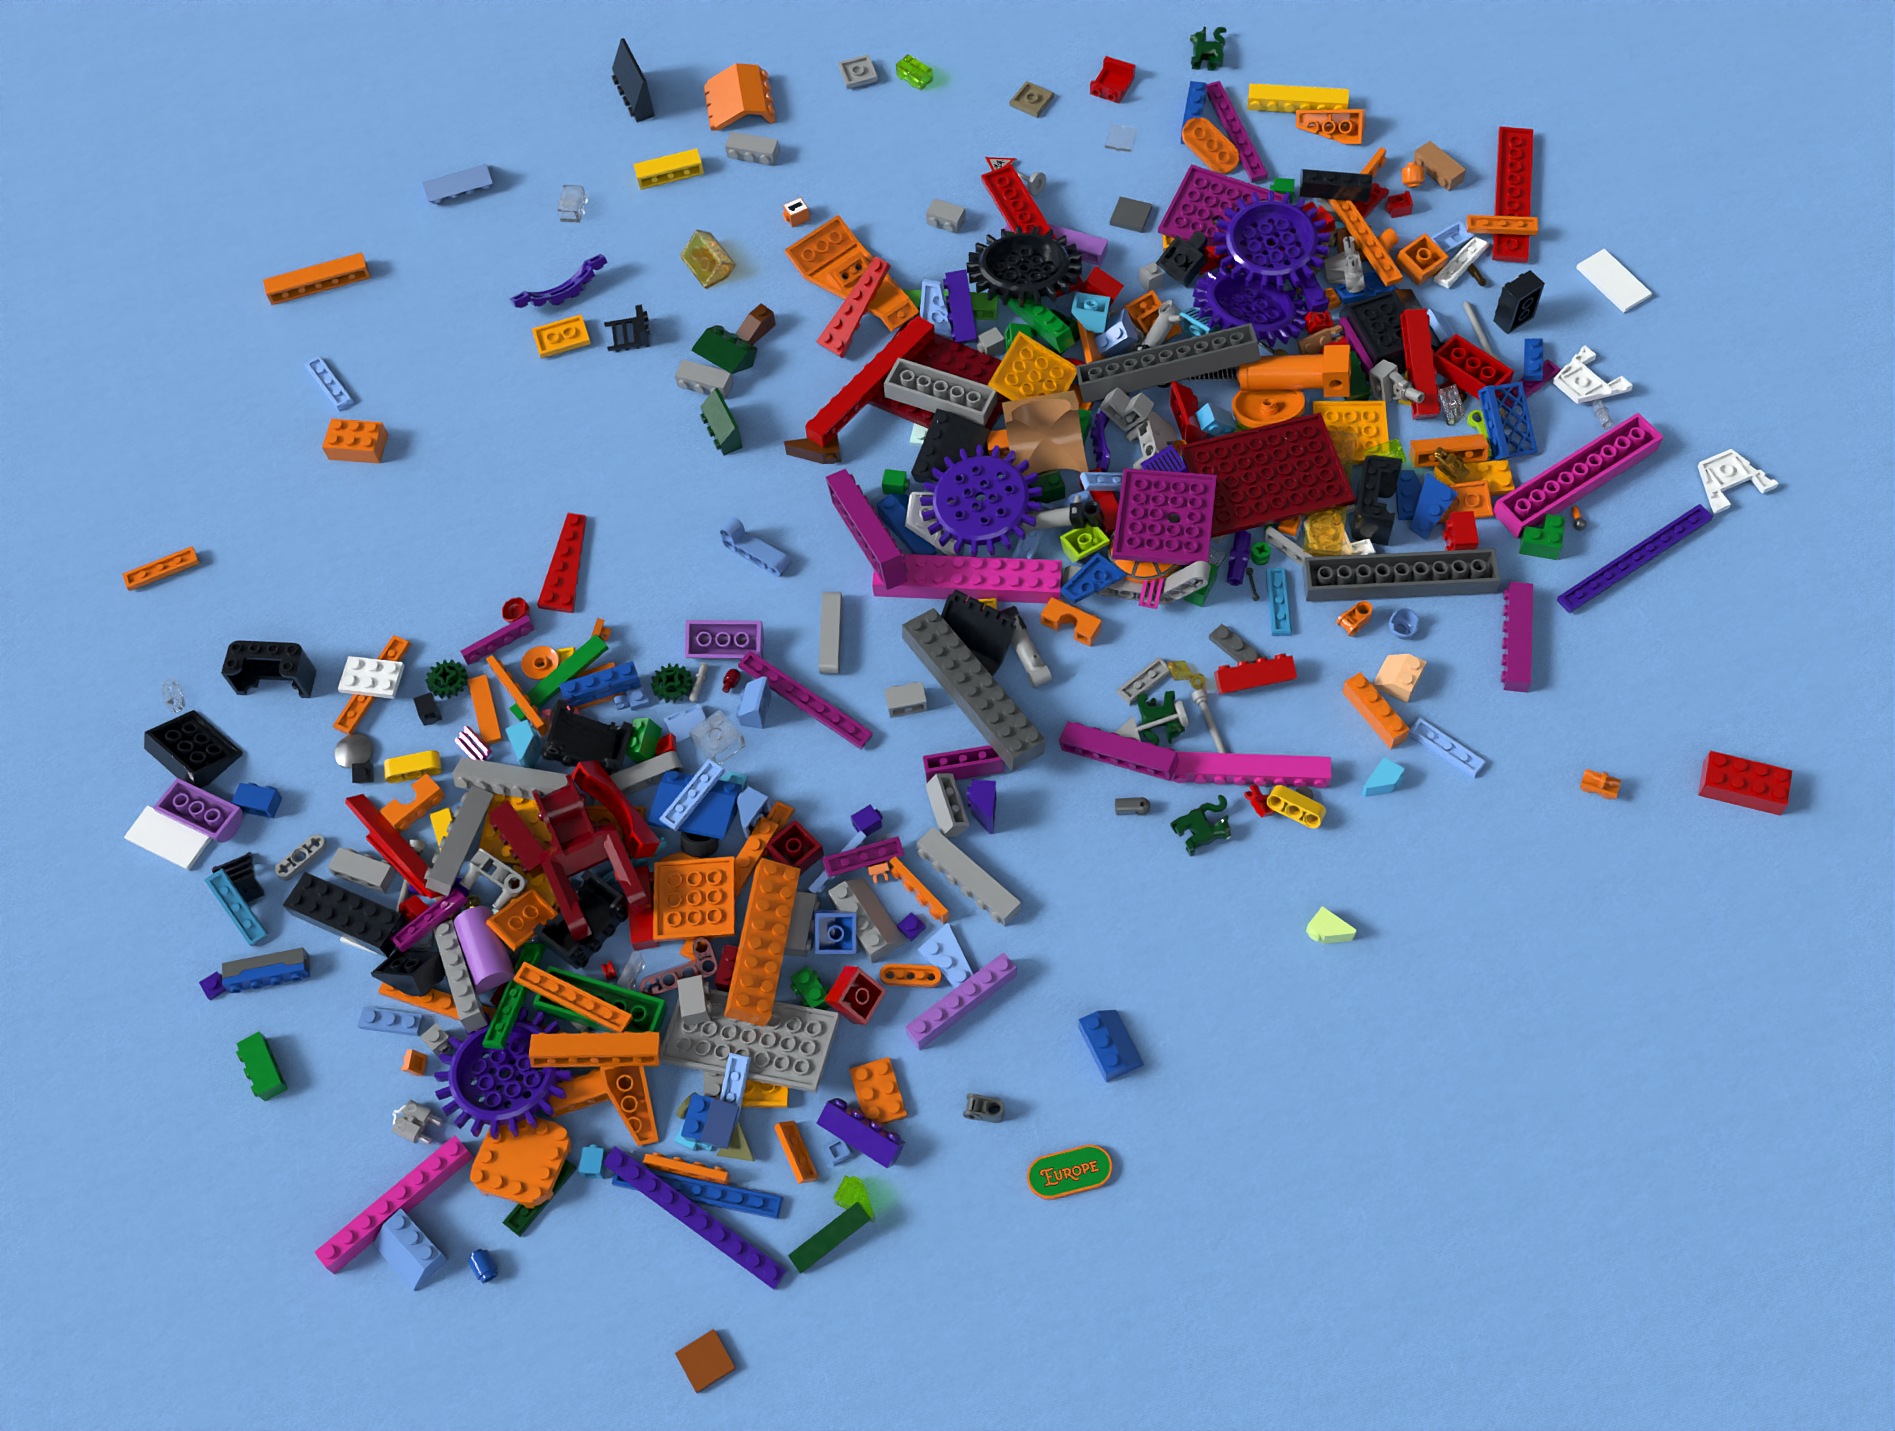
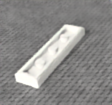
[1434,236,1489,288]

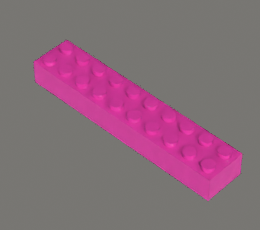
[1493,413,1664,539]
[872,554,1062,604]

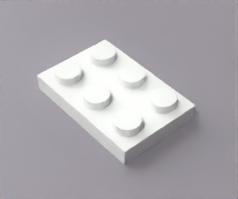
[338,656,404,699]

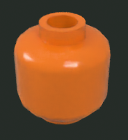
[1401,162,1425,188]

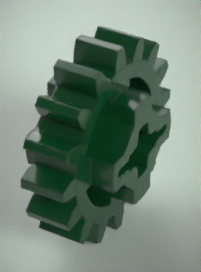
[425,659,469,699]
[651,663,693,703]

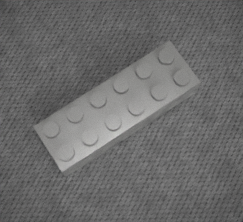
[884,358,997,427]

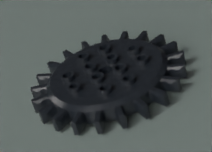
[966,226,1082,307]

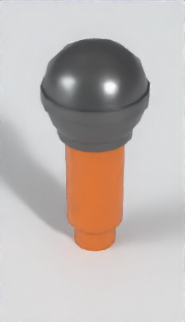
[1572,506,1587,531]

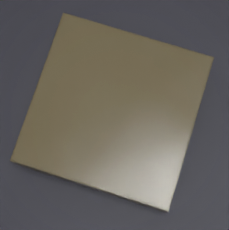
[1009,81,1054,118]

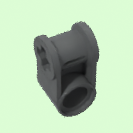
[963,1093,1005,1123]

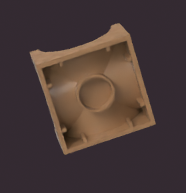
[1002,390,1088,477]

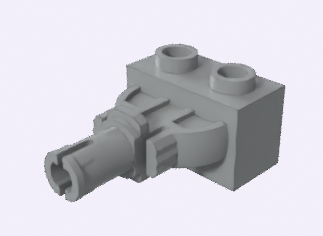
[1369,359,1424,405]

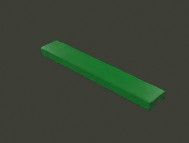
[509,634,609,722]
[482,943,546,1049]

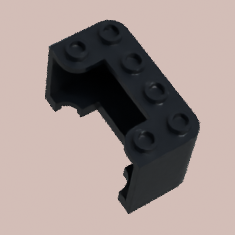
[1351,455,1403,546]
[221,640,316,698]
[540,700,633,775]
[533,869,628,969]

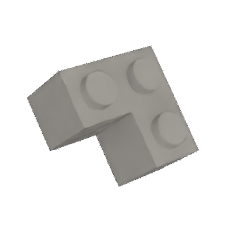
[1099,387,1154,432]

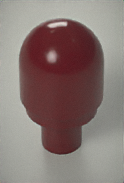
[722,669,741,693]

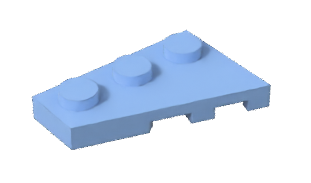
[920,279,952,337]
[918,923,973,988]

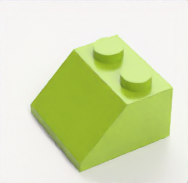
[1060,522,1110,563]

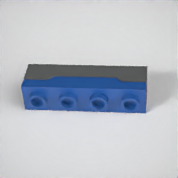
[222,947,310,993]

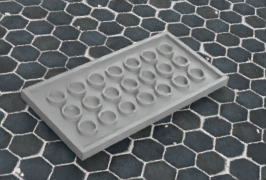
[660,989,840,1093]

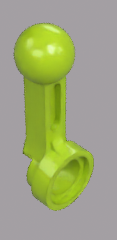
[1467,410,1492,457]

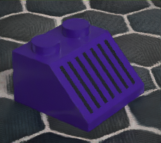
[1140,445,1189,473]
[967,779,997,834]

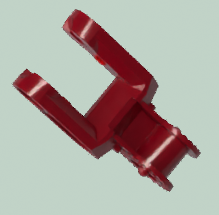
[531,774,651,942]

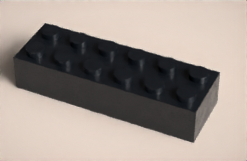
[283,872,409,958]

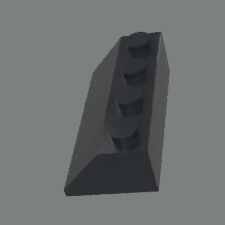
[1299,169,1372,202]

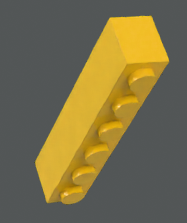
[1247,83,1349,113]

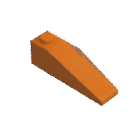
[600,1066,659,1146]

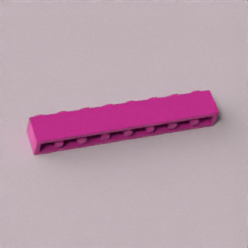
[1171,752,1331,788]
[314,1135,474,1274]

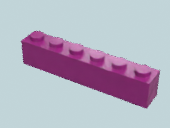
[1500,581,1533,693]
[1059,722,1179,781]

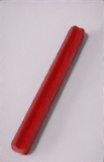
[366,832,427,897]

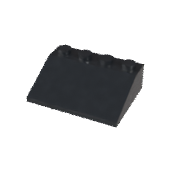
[611,38,655,122]
[911,408,991,494]
[144,710,243,788]

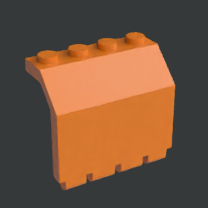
[704,63,776,131]

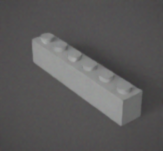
[452,757,569,800]
[424,785,494,896]
[917,827,1021,927]
[433,919,488,1033]

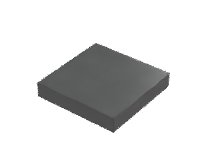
[1110,196,1152,233]

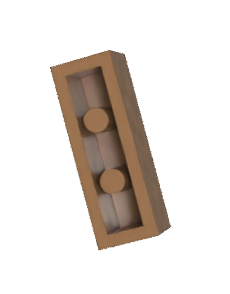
[1413,141,1466,191]

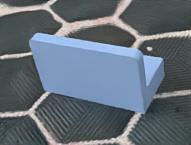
[663,703,710,743]

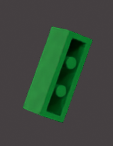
[236,1031,288,1101]

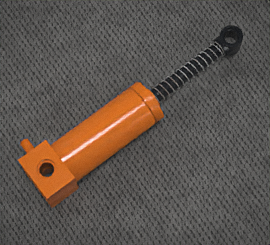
[1156,345,1351,397]

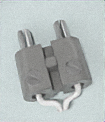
[392,1100,443,1145]

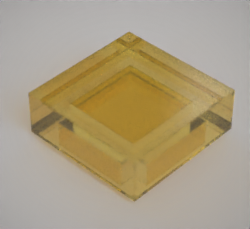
[1167,660,1193,681]

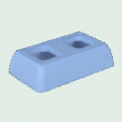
[1431,221,1474,254]
[1427,308,1455,344]

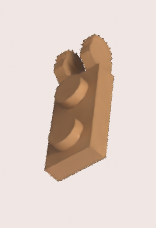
[1297,325,1344,355]

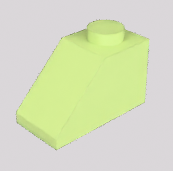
[1306,906,1357,944]

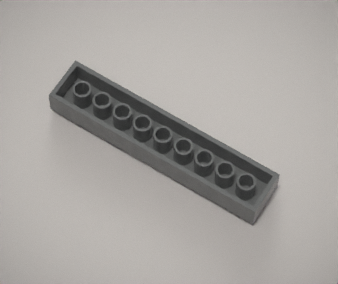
[1076,323,1261,403]
[1302,549,1500,602]
[902,608,1046,771]

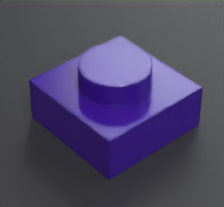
[897,912,926,941]
[199,971,227,1001]

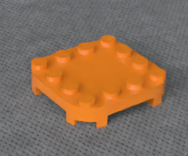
[470,1117,573,1209]

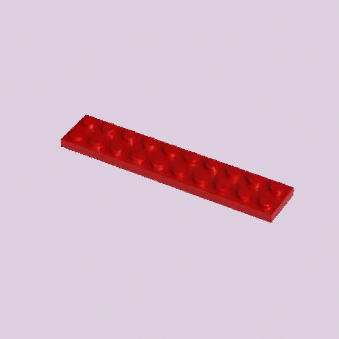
[1492,126,1533,263]
[981,164,1084,298]

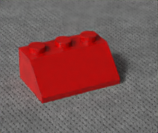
[1170,382,1209,444]

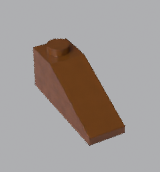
[735,303,776,345]
[784,434,841,464]

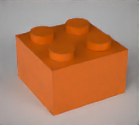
[1395,233,1449,286]

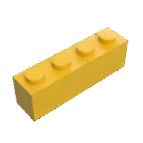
[633,148,704,190]

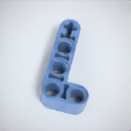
[720,517,791,576]

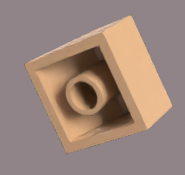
[1372,654,1426,703]

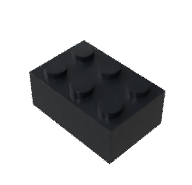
[1493,270,1545,334]

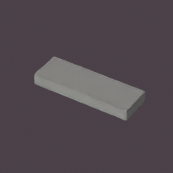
[1265,526,1313,567]
[1116,657,1172,706]

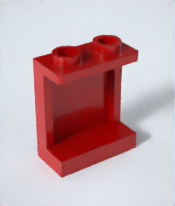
[1090,56,1136,104]

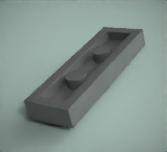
[1209,624,1263,664]

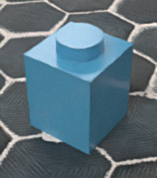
[579,1144,608,1179]

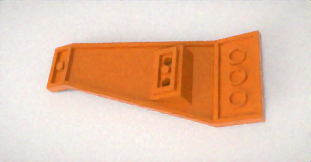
[784,214,919,332]

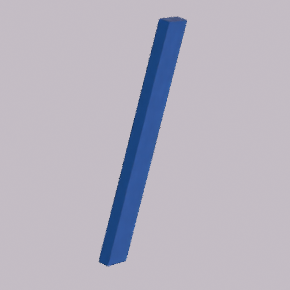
[612,1169,784,1219]

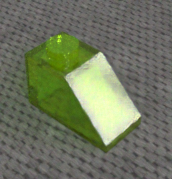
[833,1175,875,1223]

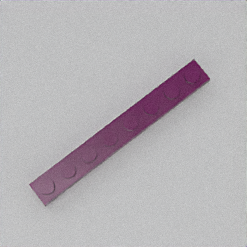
[1206,81,1268,183]
[738,651,873,750]

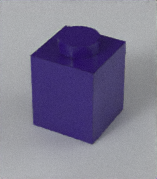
[850,804,883,838]

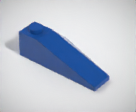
[876,494,937,555]

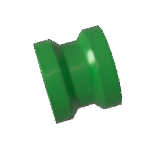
[1251,542,1271,566]

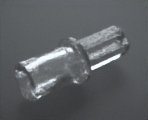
[1591,398,1614,429]

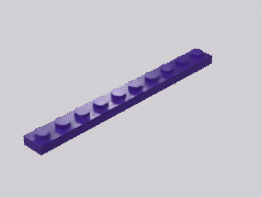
[1556,504,1713,614]
[602,1146,788,1290]

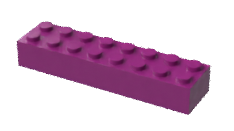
[825,469,908,590]

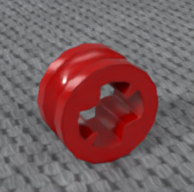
[601,960,617,981]

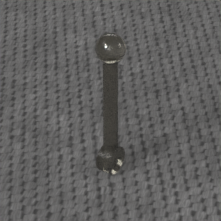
[1246,567,1260,601]

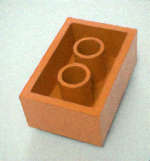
[322,418,388,464]

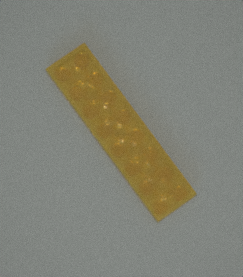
[1303,430,1357,557]

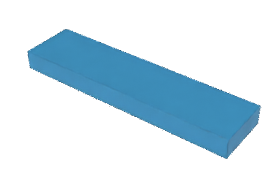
[1266,568,1291,636]
[205,868,269,946]

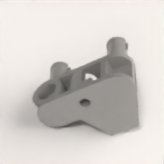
[1324,236,1365,293]
[1126,411,1178,470]
[459,848,529,911]

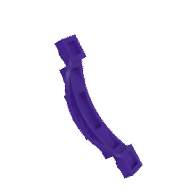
[510,254,608,308]
[1090,393,1129,473]

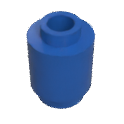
[468,1249,498,1284]

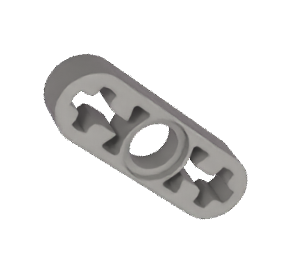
[275,834,327,881]

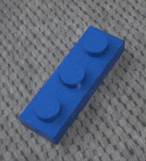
[1524,338,1543,381]

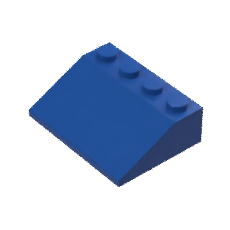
[647,770,742,840]

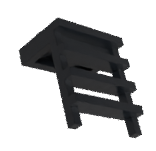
[604,304,651,352]
[212,852,265,903]

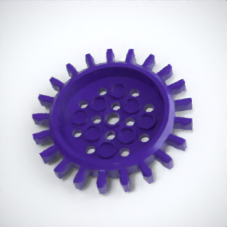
[1213,190,1330,291]
[1192,267,1308,348]
[920,445,1043,557]
[434,1007,574,1140]

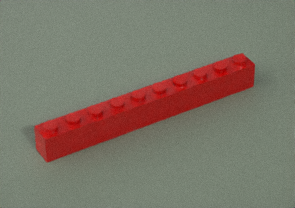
[805,316,935,447]

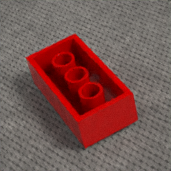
[1433,334,1514,400]
[1698,750,1792,816]

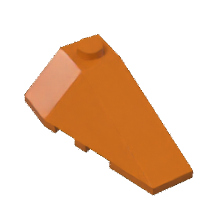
[1296,109,1366,144]

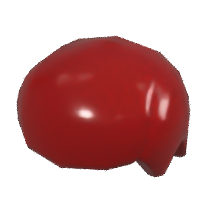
[502,597,530,624]

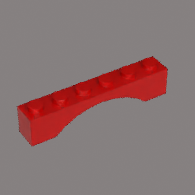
[571,760,661,859]

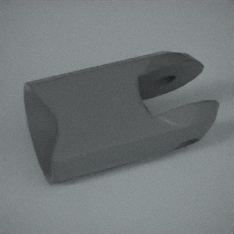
[1115,797,1150,816]

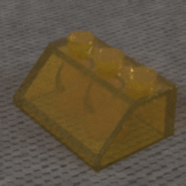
[680,229,736,289]

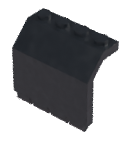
[941,589,1016,677]

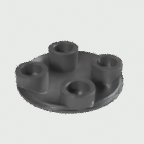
[335,734,373,768]

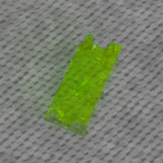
[1363,438,1407,463]

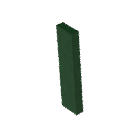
[502,1159,577,1237]
[788,1202,871,1274]

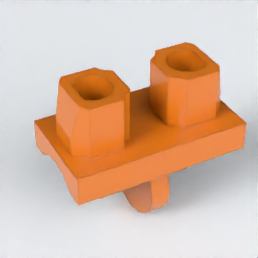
[1580,769,1622,799]

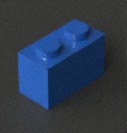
[231,782,282,819]

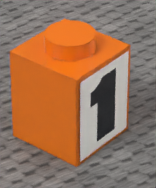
[782,197,810,227]

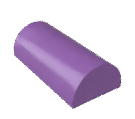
[685,620,764,659]
[153,778,243,843]
[454,906,515,995]

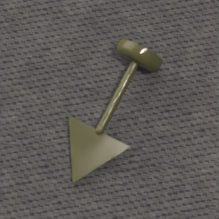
[676,1092,755,1162]

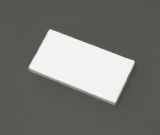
[1577,249,1652,313]
[124,805,212,871]

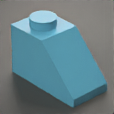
[1361,757,1405,797]

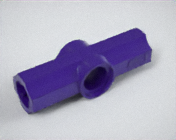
[1227,530,1251,586]

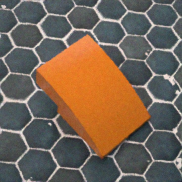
[1122,290,1183,343]

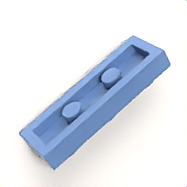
[358,1007,424,1036]

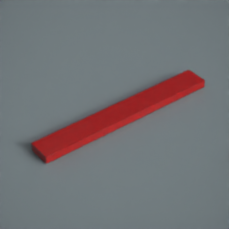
[345,794,443,899]

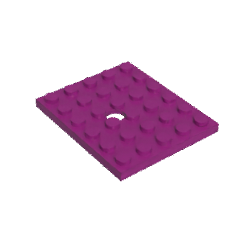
[1158,164,1284,260]
[1112,468,1217,565]

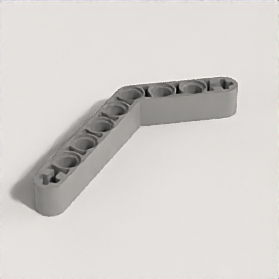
[1062,561,1211,605]

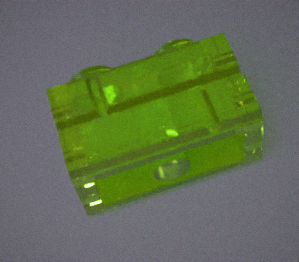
[896,54,933,90]

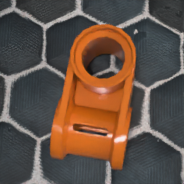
[1336,601,1373,637]

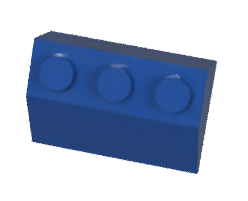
[1078,1010,1144,1082]

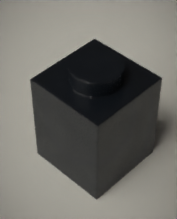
[413,692,442,726]

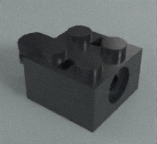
[1156,231,1208,288]

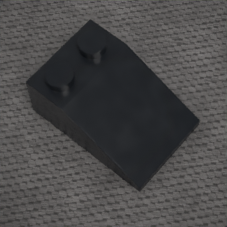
[371,949,446,997]

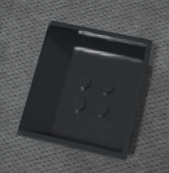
[1339,289,1444,374]

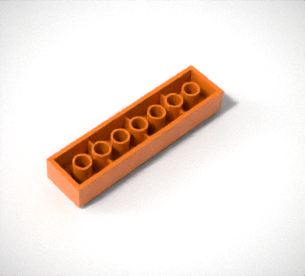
[724,858,801,1027]

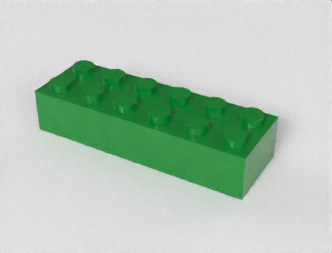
[533,966,668,1033]

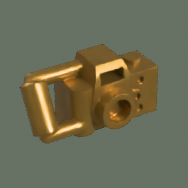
[1434,447,1470,484]

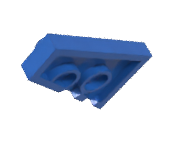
[1334,269,1398,304]
[1396,470,1422,520]
[1410,473,1458,540]
[1060,553,1126,604]

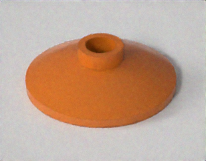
[521,646,559,680]

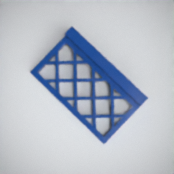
[1478,382,1538,461]

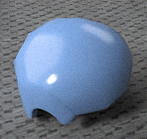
[1389,608,1419,639]

